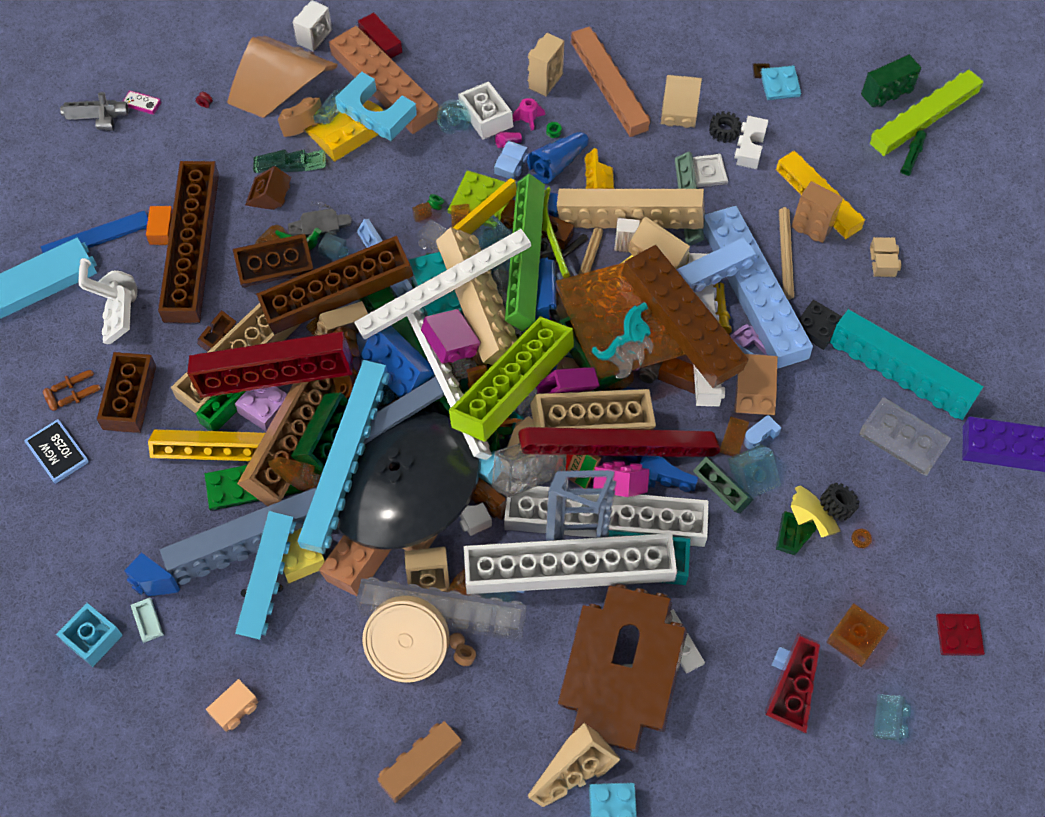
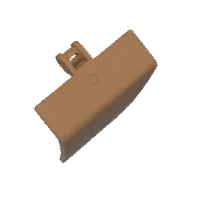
[227,36,338,118]

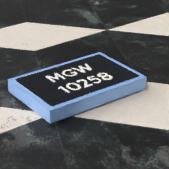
[24,419,89,484]

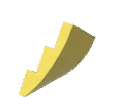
[791,485,841,538]

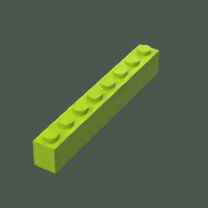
[870,69,984,156]

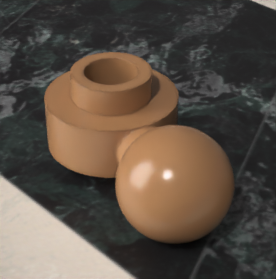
[449,633,476,666]

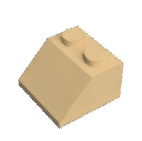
[405,547,450,596]

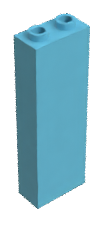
[0,237,97,319]

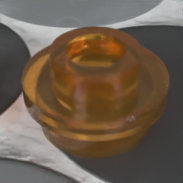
[851,529,872,548]

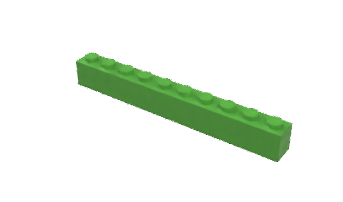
[505,174,545,331]

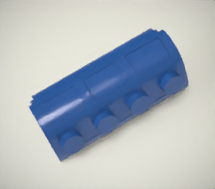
[535,258,557,321]

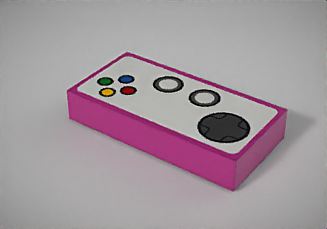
[123,90,161,115]

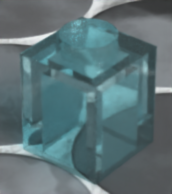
[318,233,348,261]

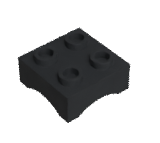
[798,300,843,350]

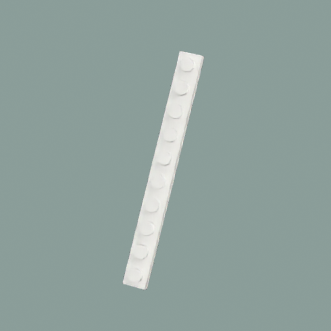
[354,229,531,340]
[407,308,492,460]

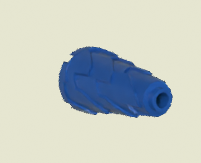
[527,132,589,184]

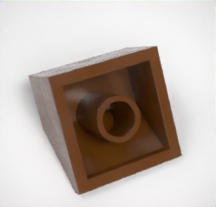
[245,166,291,210]

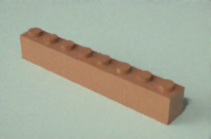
[571,26,650,137]

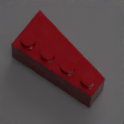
[765,633,820,733]

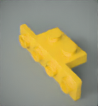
[585,148,614,189]

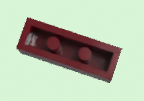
[358,12,403,59]

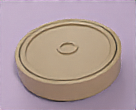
[363,596,449,682]

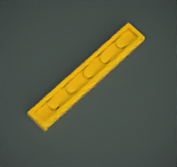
[437,178,517,252]

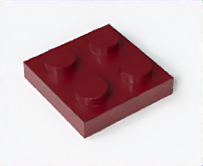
[936,614,985,656]

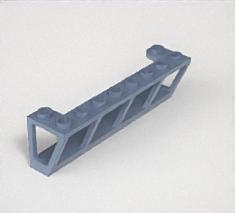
[546,470,617,541]

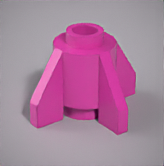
[512,98,545,130]

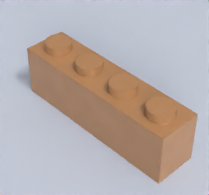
[377,721,462,803]

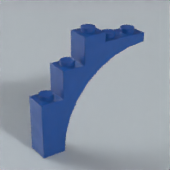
[622,386,698,492]

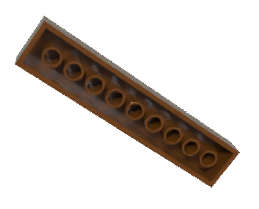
[158,161,219,323]

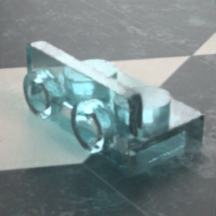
[873,694,911,744]

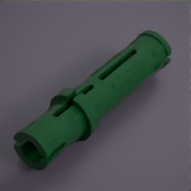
[900,130,927,176]

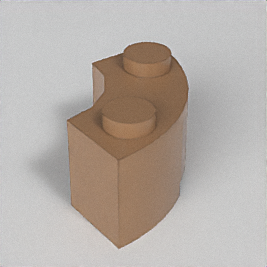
[278,97,325,137]

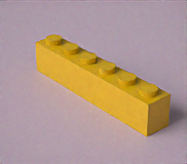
[776,151,865,239]
[148,430,265,461]

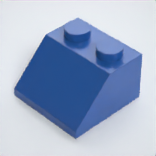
[124,552,180,597]

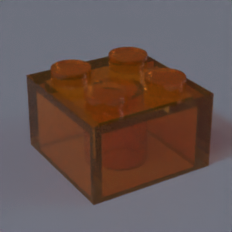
[826,603,889,667]

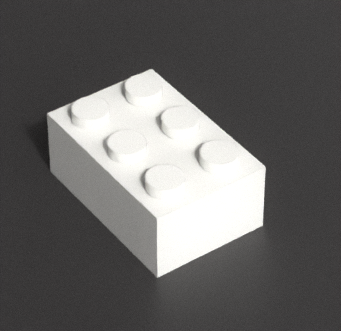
[458,82,514,139]

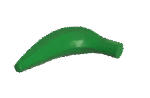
[275,228,321,250]

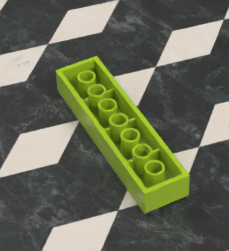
[449,317,574,442]

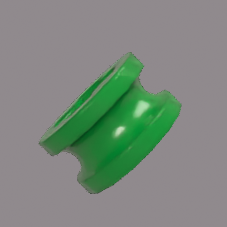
[546,122,562,138]
[427,194,445,210]

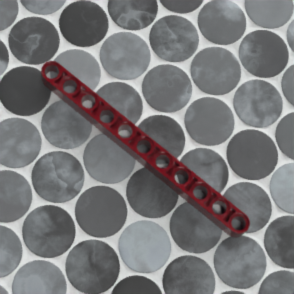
[518,427,720,457]

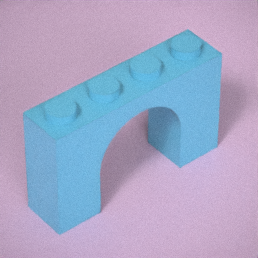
[335,72,417,141]

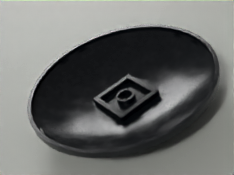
[337,410,479,550]

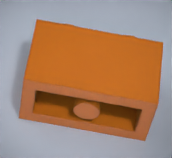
[146,206,173,245]

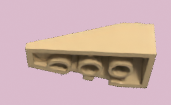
[528,723,620,807]

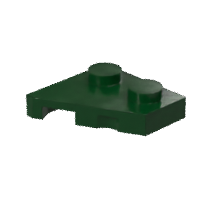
[776,511,817,555]

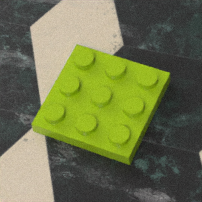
[448,170,507,228]

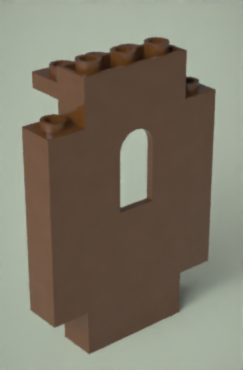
[558,584,687,753]

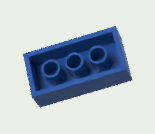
[360,325,435,398]

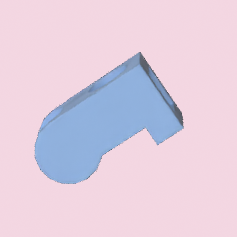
[743,415,781,450]

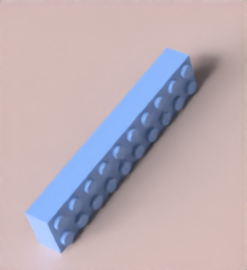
[703,206,813,369]

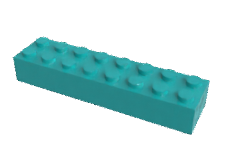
[830,309,984,420]

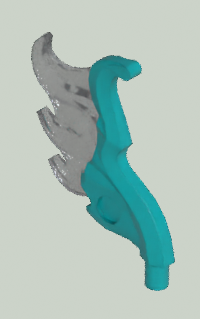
[592,302,653,378]

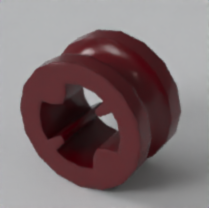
[195,92,213,108]

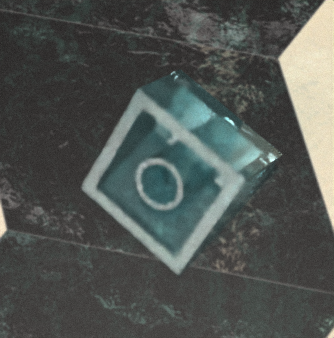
[728,444,781,498]

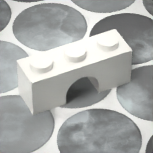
[734,116,768,169]
[460,503,492,536]

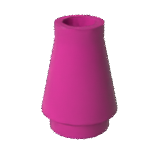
[495,132,522,149]

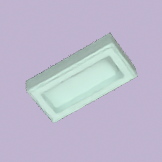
[131,597,164,643]

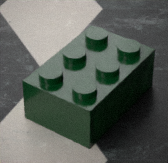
[861,54,922,108]

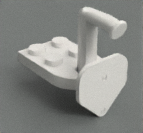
[78,258,137,344]

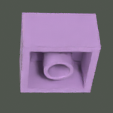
[235,386,287,432]

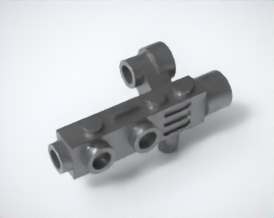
[60,92,129,131]

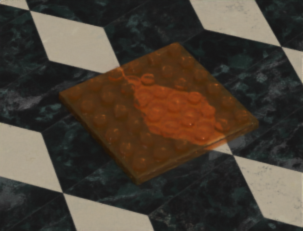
[555,262,686,379]

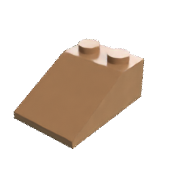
[734,354,778,415]

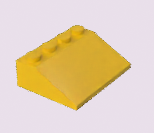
[304,100,384,162]

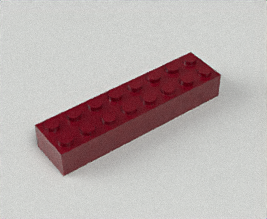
[187,331,353,398]

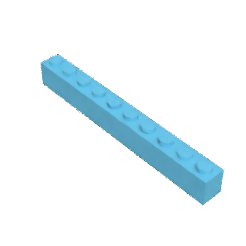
[297,360,390,554]

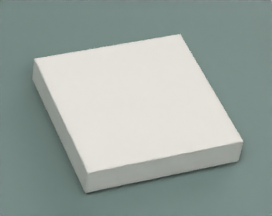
[693,154,728,188]

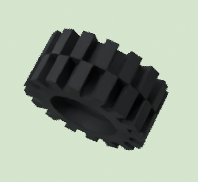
[709,111,741,143]
[820,483,860,521]

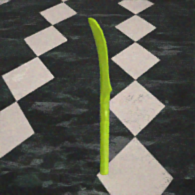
[542,187,570,279]

